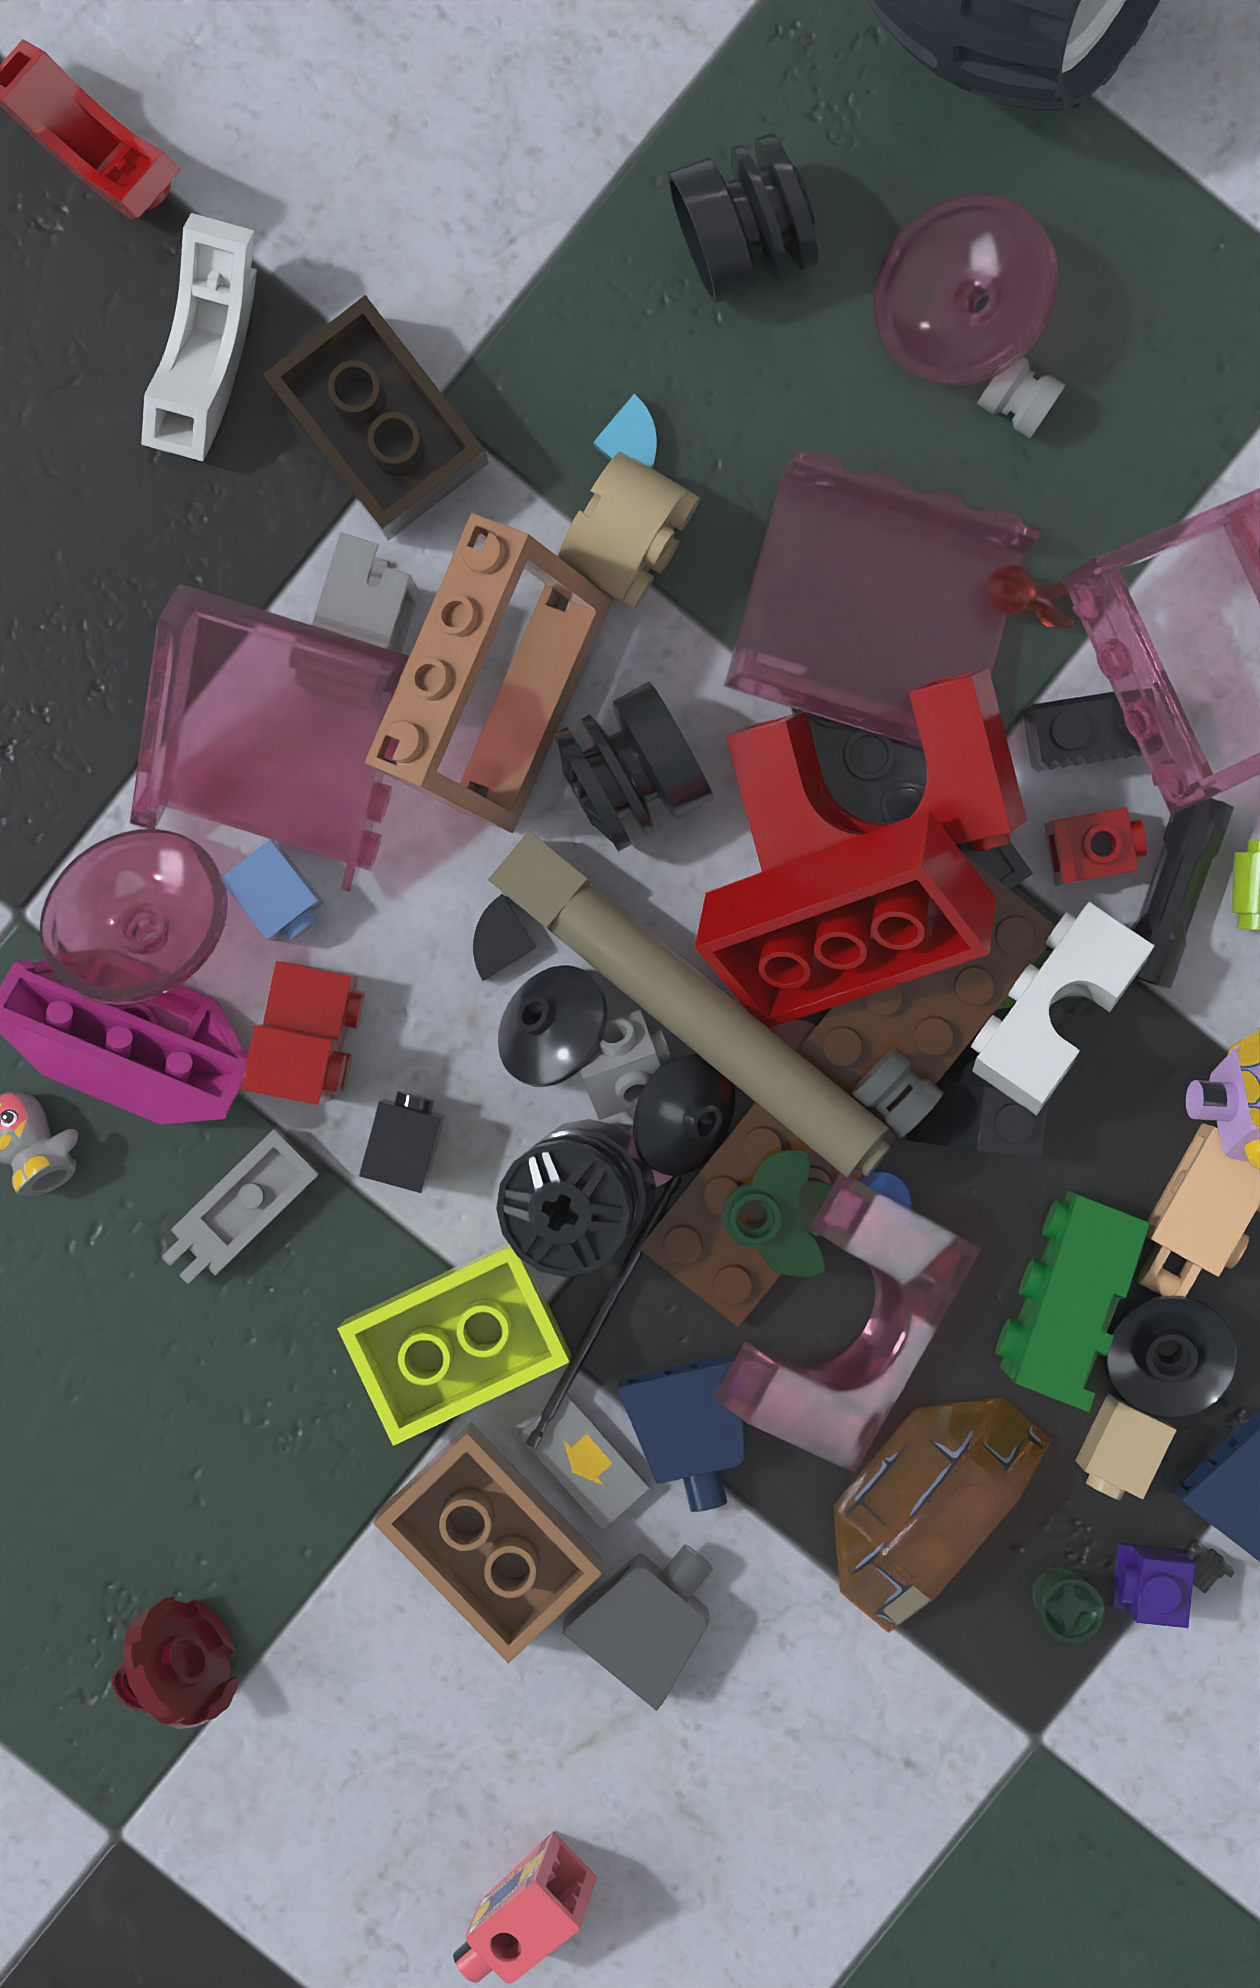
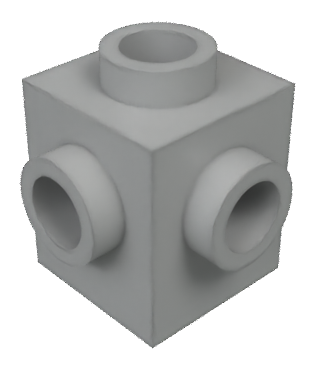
[580,1009,672,1120]

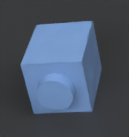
[219,839,324,943]

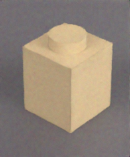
[1075,1393,1176,1500]

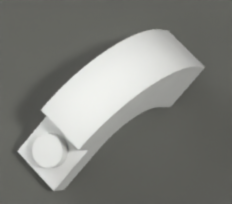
[141,213,257,461]

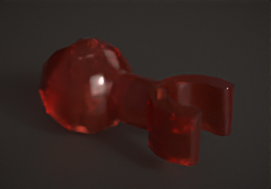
[985,564,1081,628]

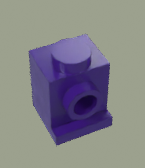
[1111,1542,1195,1628]

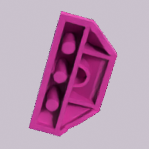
[0,951,248,1125]

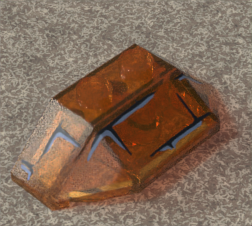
[833,1397,1052,1633]

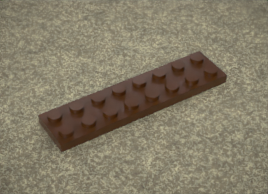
[638,850,1056,1327]

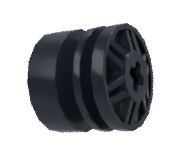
[668,133,819,303]
[553,681,714,852]
[496,1119,656,1277]

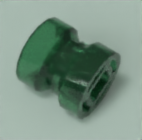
[1032,1566,1105,1643]

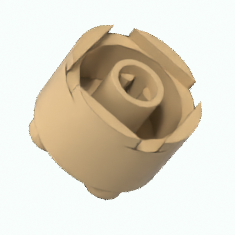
[558,452,700,609]

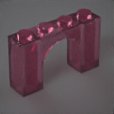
[714,1173,981,1473]

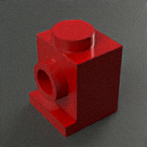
[1044,807,1147,886]

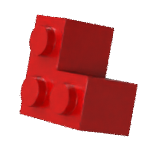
[241,961,365,1105]

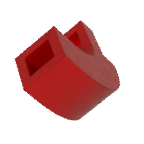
[0,39,181,220]

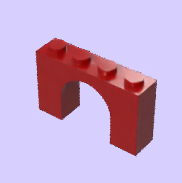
[726,667,1027,872]

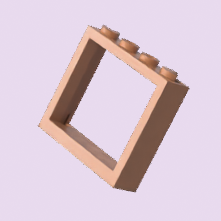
[364,513,613,834]

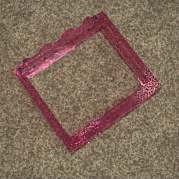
[1061,488,1260,814]

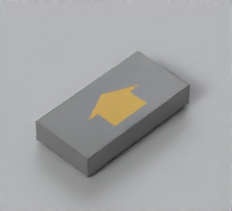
[518,1392,650,1531]

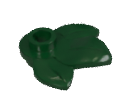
[722,1150,851,1277]

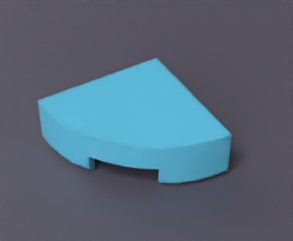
[593,394,657,469]

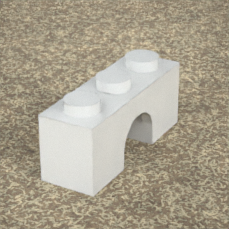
[971,902,1154,1116]

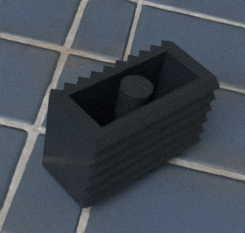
[1023,684,1170,772]

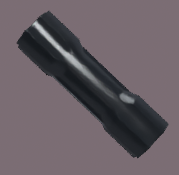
[1131,790,1234,989]

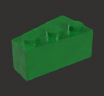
[995,1190,1150,1412]

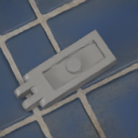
[161,1128,321,1284]

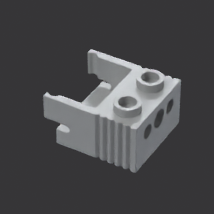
[290,532,420,713]

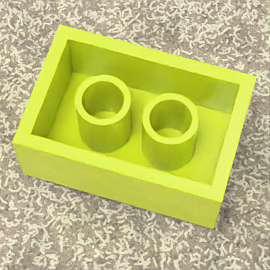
[337,1242,571,1446]

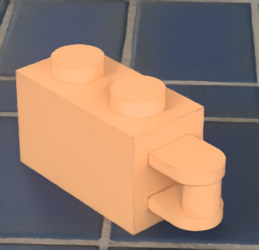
[1137,1124,1260,1297]

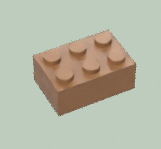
[373,1422,603,1664]

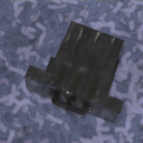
[1192,1540,1234,1593]

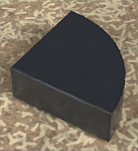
[473,894,537,981]

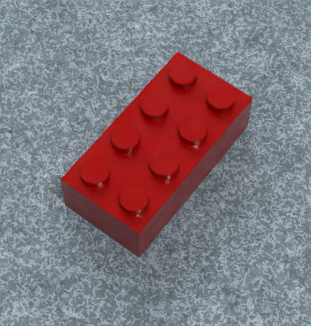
[694,810,996,1028]

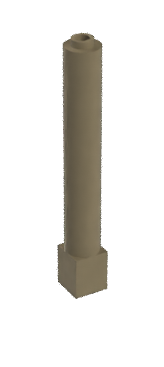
[488,831,891,1179]

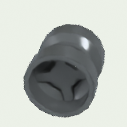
[851,1047,944,1139]

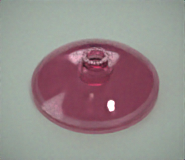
[873,193,1058,386]
[40,829,228,1005]

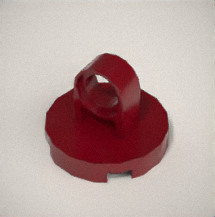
[111,1597,238,1729]

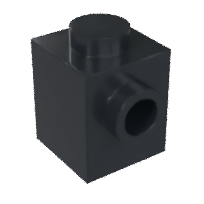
[359,1091,446,1193]

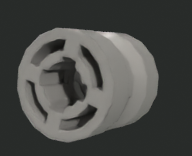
[977,349,1066,439]

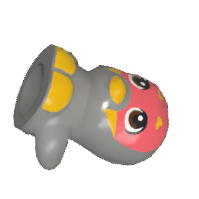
[0,1091,78,1197]

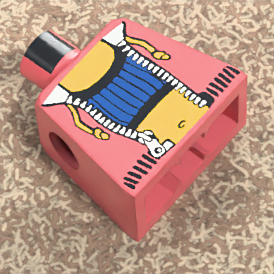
[453,1831,597,1984]

